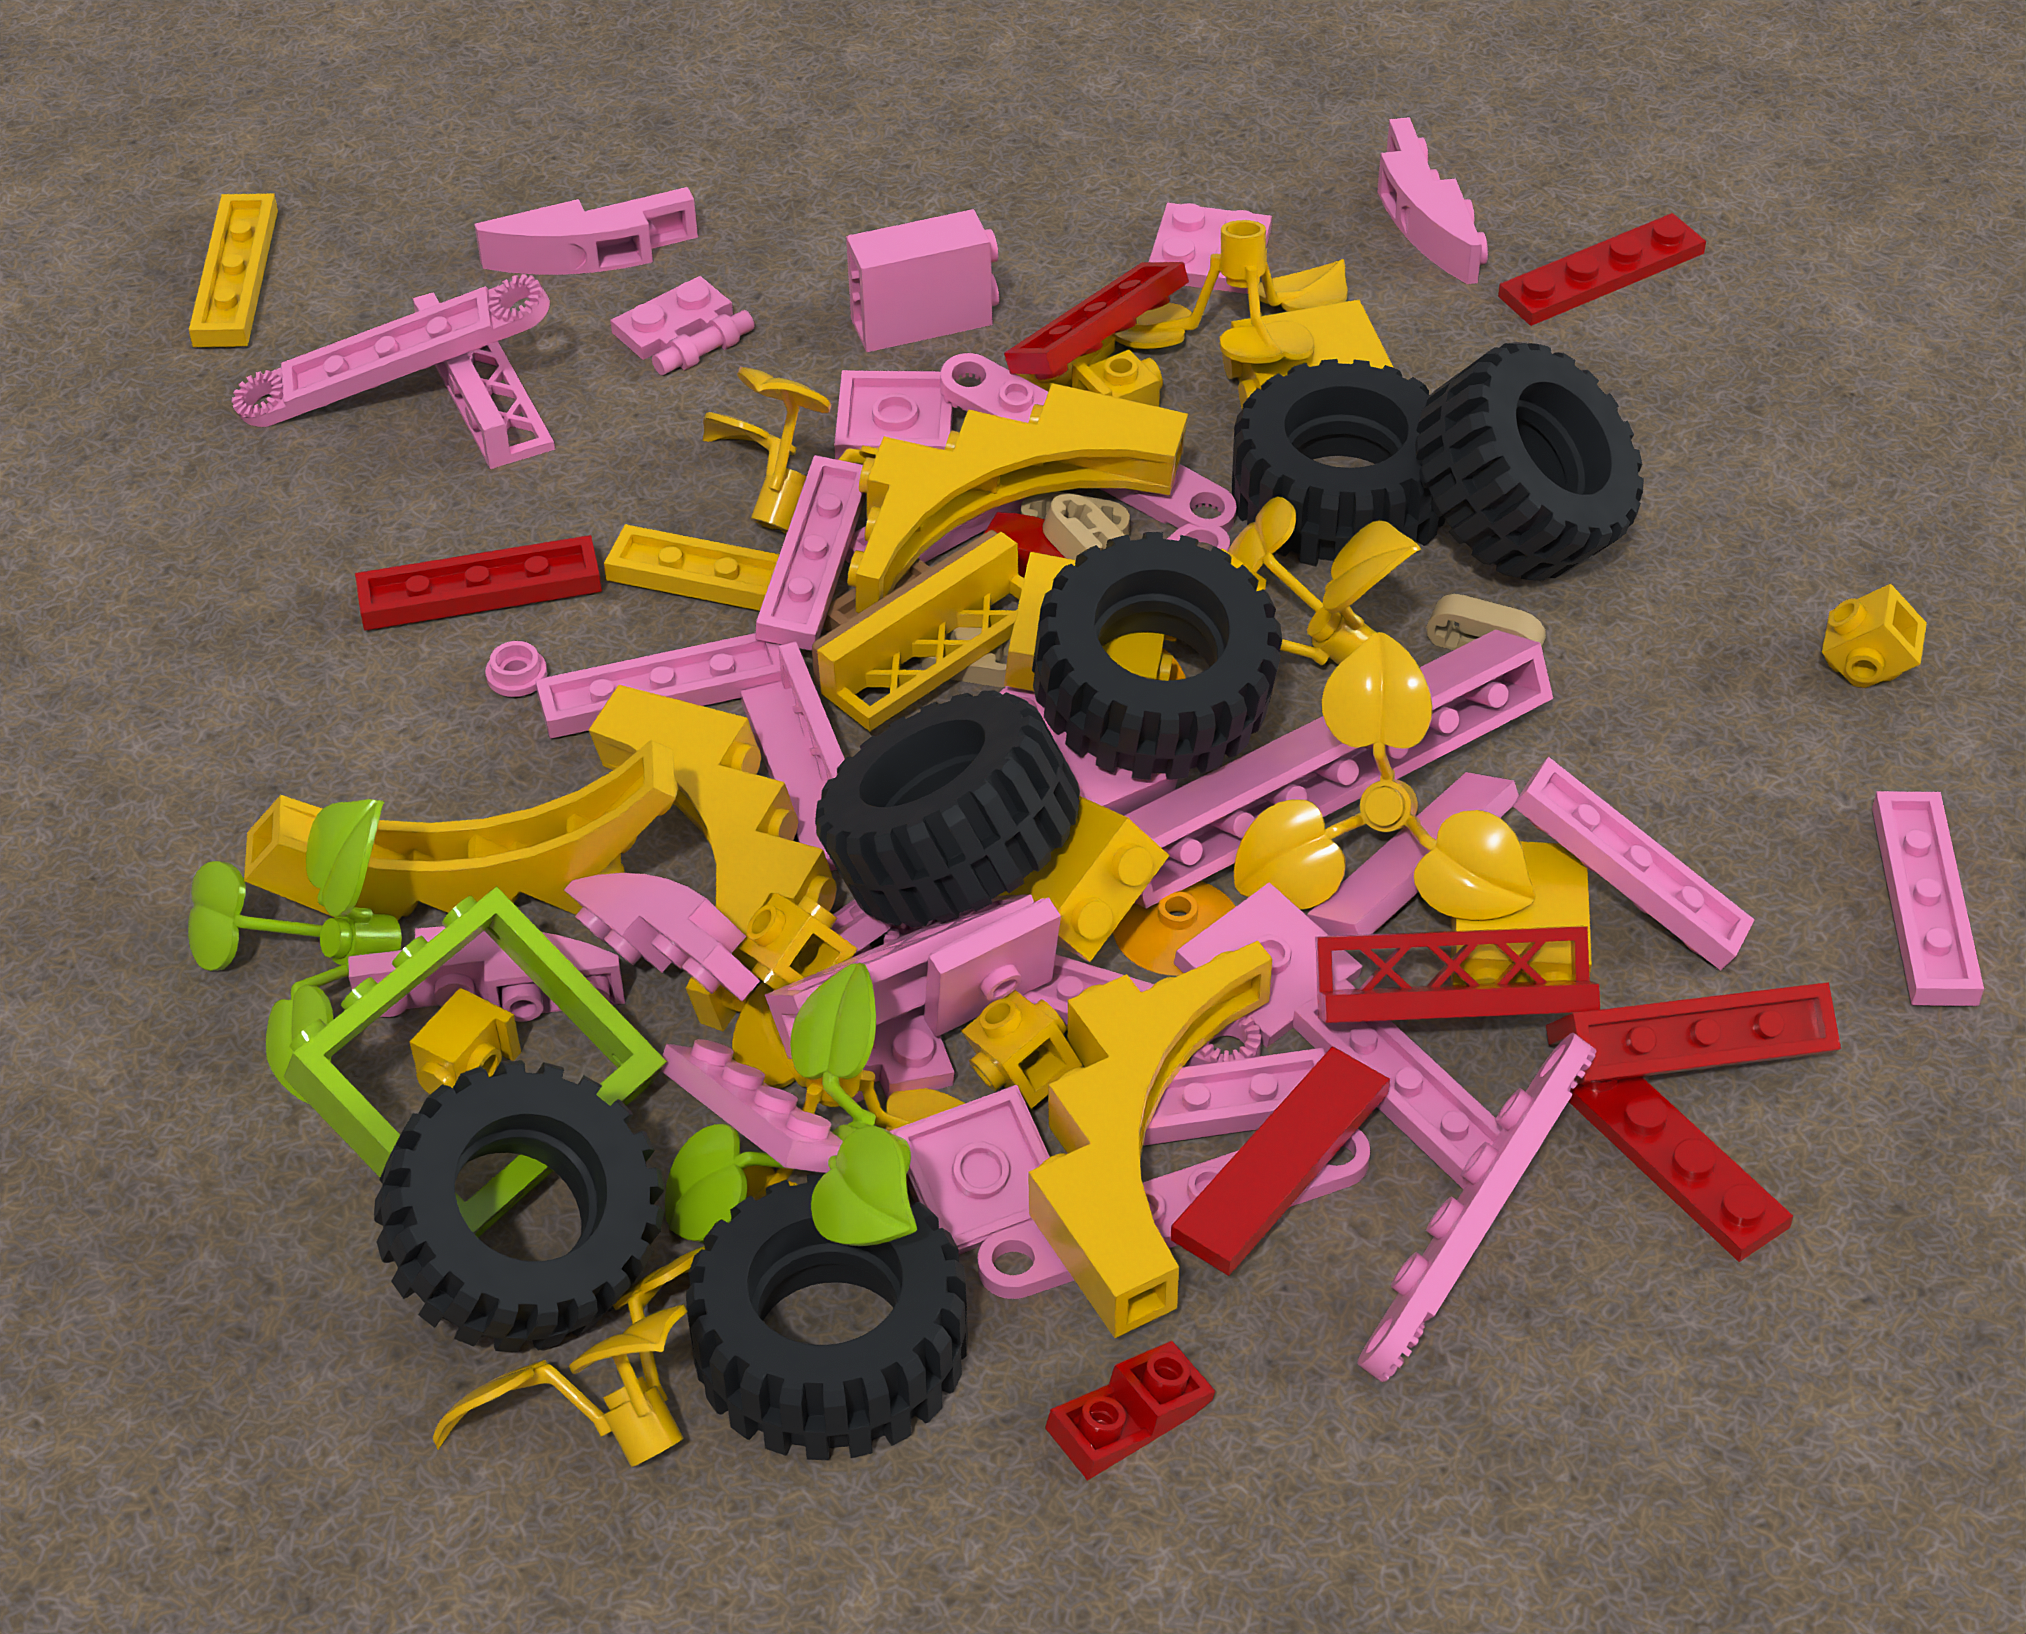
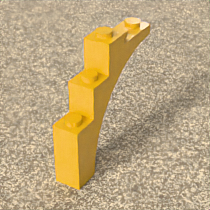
[847,383,1188,613]
[589,685,837,1032]
[244,740,678,921]
[1028,941,1272,1338]

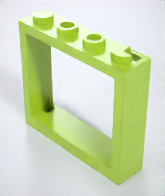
[284,886,667,1238]

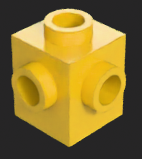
[1822,584,1927,688]
[737,892,858,990]
[961,990,1082,1109]

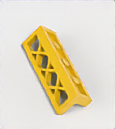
[817,532,1024,732]

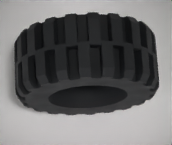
[1415,342,1644,581]
[1231,359,1446,567]
[1032,532,1282,780]
[815,690,1080,927]
[374,1060,664,1353]
[686,1174,968,1460]

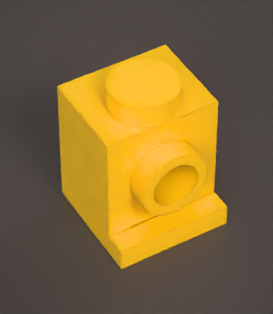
[1072,349,1163,407]
[409,988,521,1094]

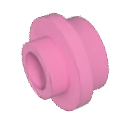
[485,641,547,697]

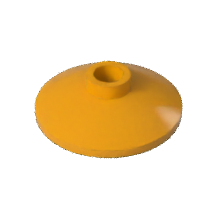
[1113,881,1236,976]

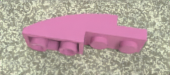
[1377,117,1488,284]
[474,187,698,275]
[564,873,760,1001]
[348,926,625,1022]

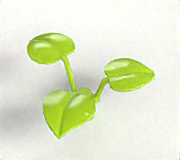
[188,799,402,1105]
[665,962,917,1246]

